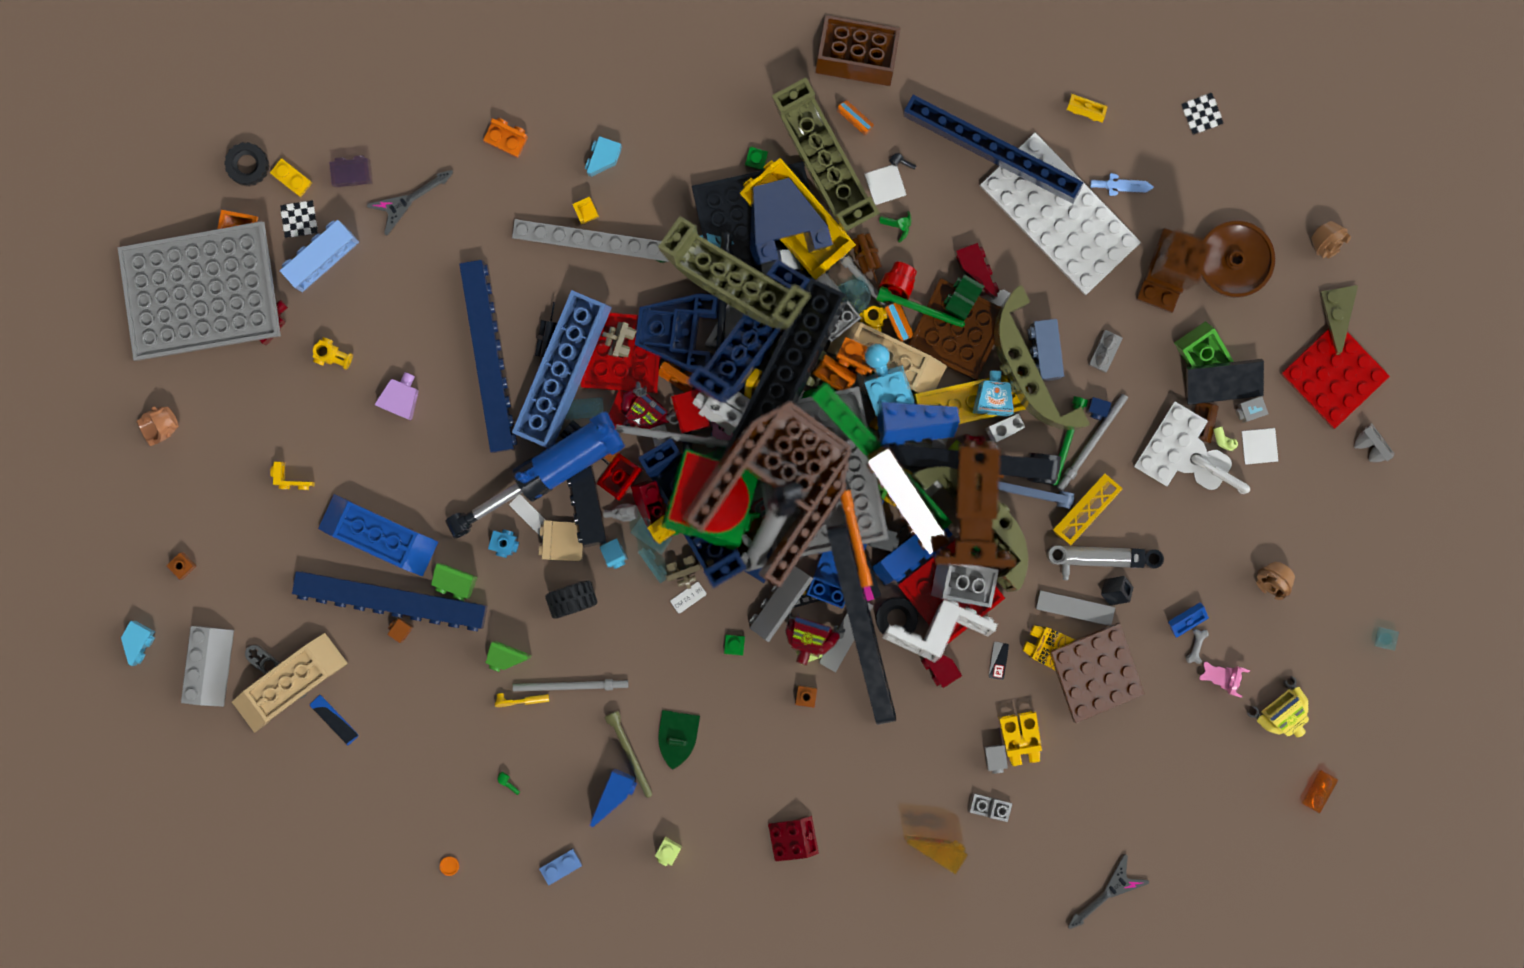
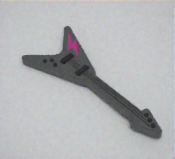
[367,170,453,236]
[1068,854,1149,929]

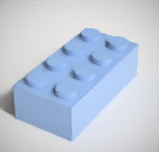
[280,220,359,292]

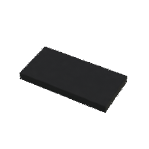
[1186,359,1264,405]

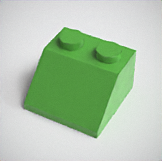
[431,563,478,601]

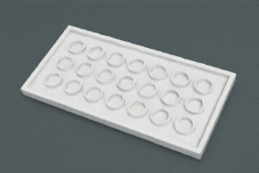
[980,133,1141,295]

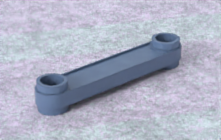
[999,482,1075,509]

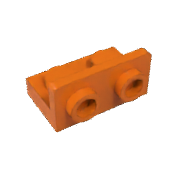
[483,118,528,158]
[836,337,874,376]

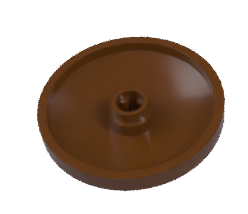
[1201,221,1275,298]

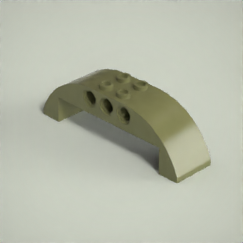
[772,77,880,232]
[658,217,810,329]
[994,285,1090,430]
[910,467,1028,592]

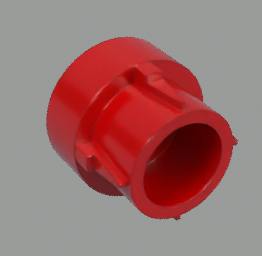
[879,261,917,299]

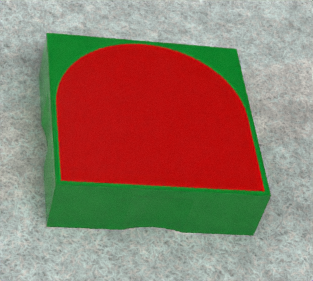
[661,449,758,551]

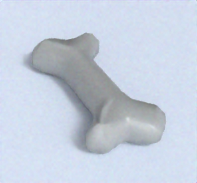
[1186,629,1209,664]

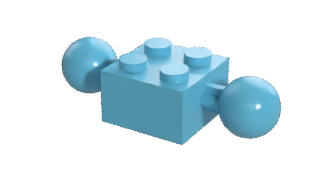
[865,344,915,416]

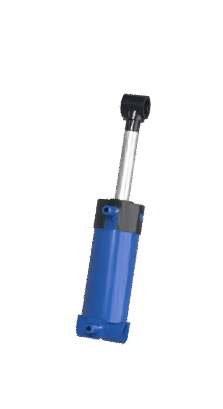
[445,412,625,539]

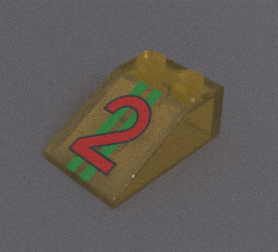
[904,835,968,875]

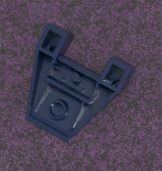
[750,178,833,266]
[635,294,719,373]

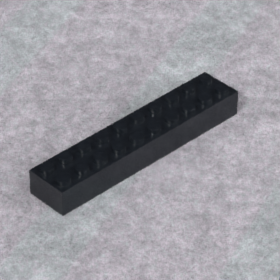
[725,278,849,453]

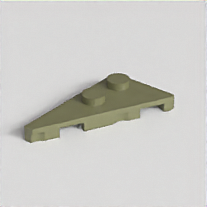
[1320,285,1358,355]

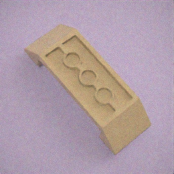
[827,322,947,394]
[232,633,348,733]

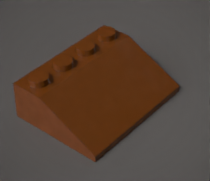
[815,15,900,86]

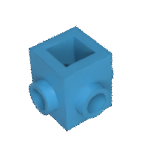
[488,529,519,558]

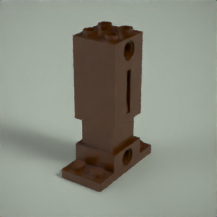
[1136,228,1214,313]
[935,440,1015,567]

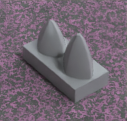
[1089,330,1123,373]
[1354,423,1395,462]

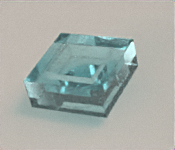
[1374,627,1399,651]

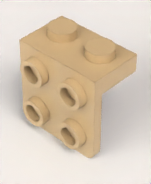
[539,521,583,561]

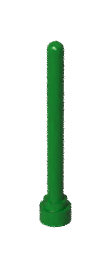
[876,286,965,327]
[1051,396,1088,486]

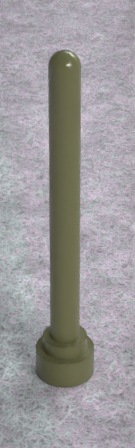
[604,711,652,798]

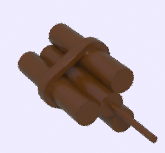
[852,233,882,289]

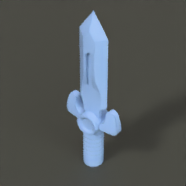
[1090,173,1154,196]

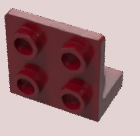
[768,816,819,862]

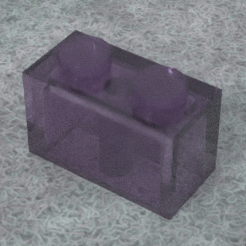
[329,155,373,188]

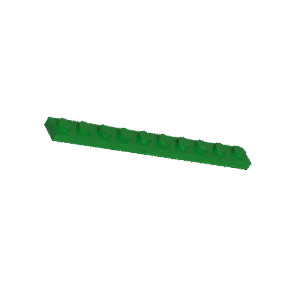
[811,382,952,530]

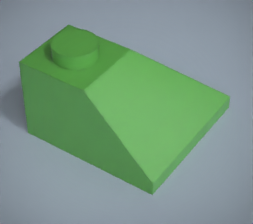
[486,641,532,672]

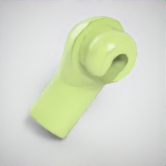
[1213,427,1238,451]

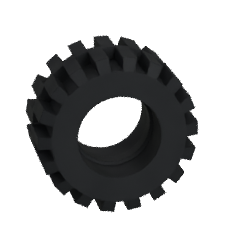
[545,580,598,619]

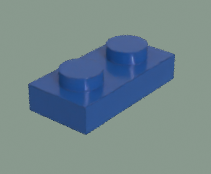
[1168,602,1209,638]

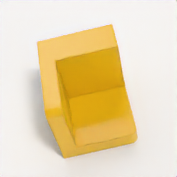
[572,197,599,225]

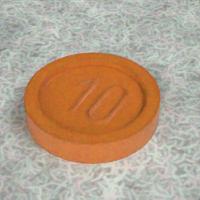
[440,856,459,876]

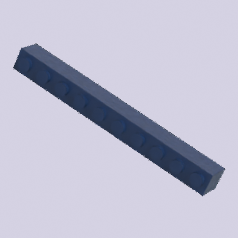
[904,95,1084,204]
[459,260,517,453]
[292,571,488,632]

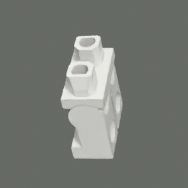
[693,392,750,436]

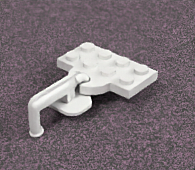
[1134,402,1250,494]

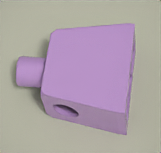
[375,372,419,420]

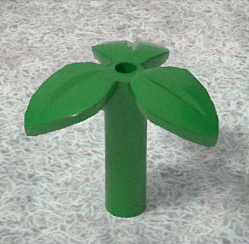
[879,211,912,243]

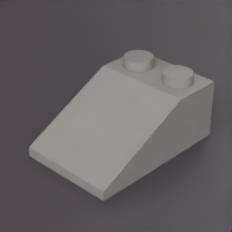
[931,564,999,608]

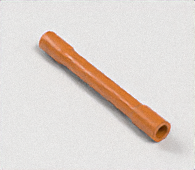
[840,490,873,588]

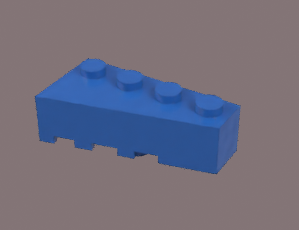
[877,402,960,446]
[872,528,953,585]

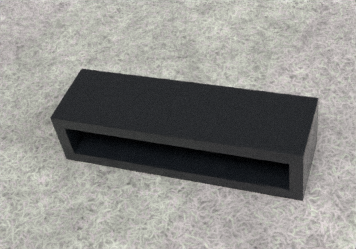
[567,466,607,548]

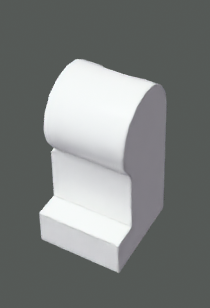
[985,414,1025,443]

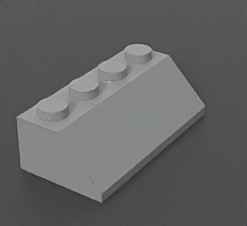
[749,566,813,642]
[181,625,234,707]

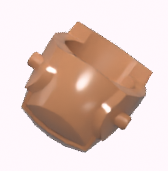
[137,406,179,446]

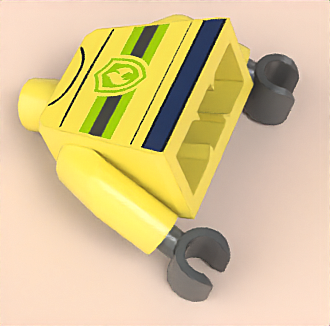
[1247,676,1309,738]

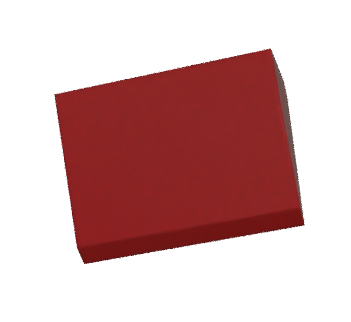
[671,389,711,434]
[596,453,643,501]

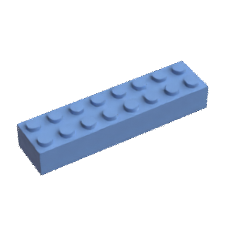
[512,290,612,448]

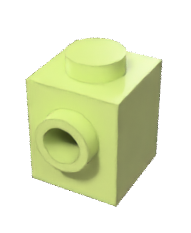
[655,837,682,866]

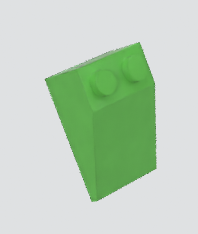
[1174,321,1234,367]

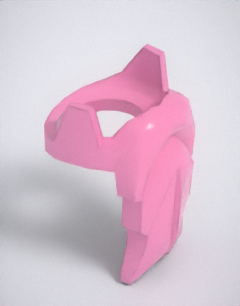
[1199,662,1250,698]

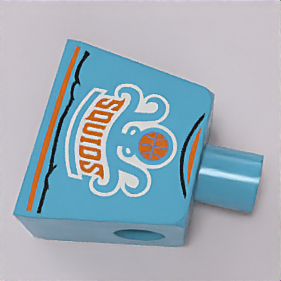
[973,371,1014,416]

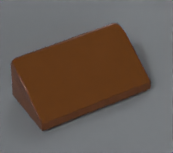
[1194,403,1219,443]

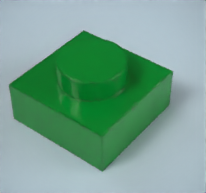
[745,147,768,171]
[724,635,745,656]

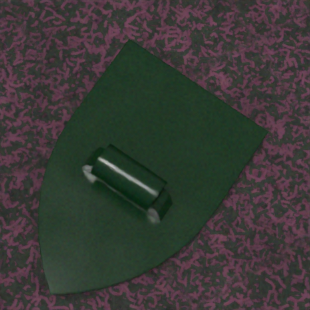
[658,710,700,770]

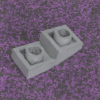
[968,793,1012,822]

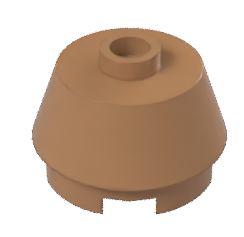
[1311,221,1351,259]
[1256,561,1295,600]

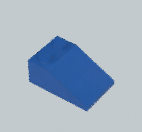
[590,769,637,827]

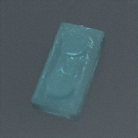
[566,397,604,420]
[630,517,672,555]
[638,548,668,583]

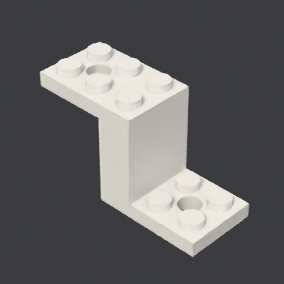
[882,599,998,662]

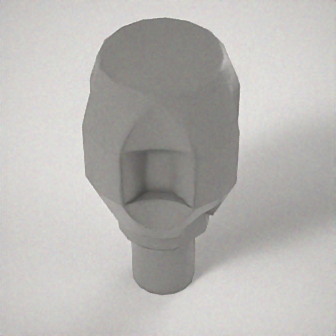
[603,503,638,522]

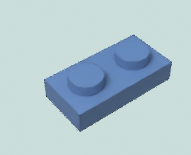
[539,849,582,885]

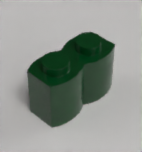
[944,275,984,321]

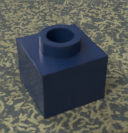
[1086,397,1111,420]

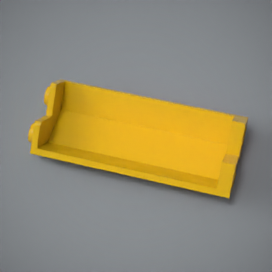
[740,158,856,280]

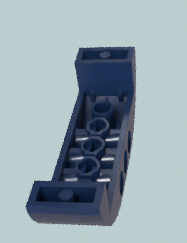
[688,259,810,403]
[638,438,747,589]

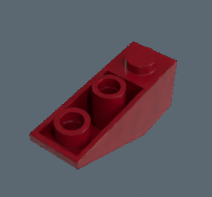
[955,243,1000,299]
[630,480,672,542]
[921,654,962,688]

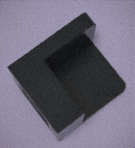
[1101,576,1134,606]

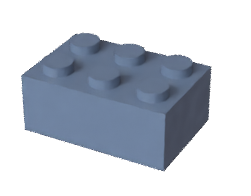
[1027,319,1064,381]

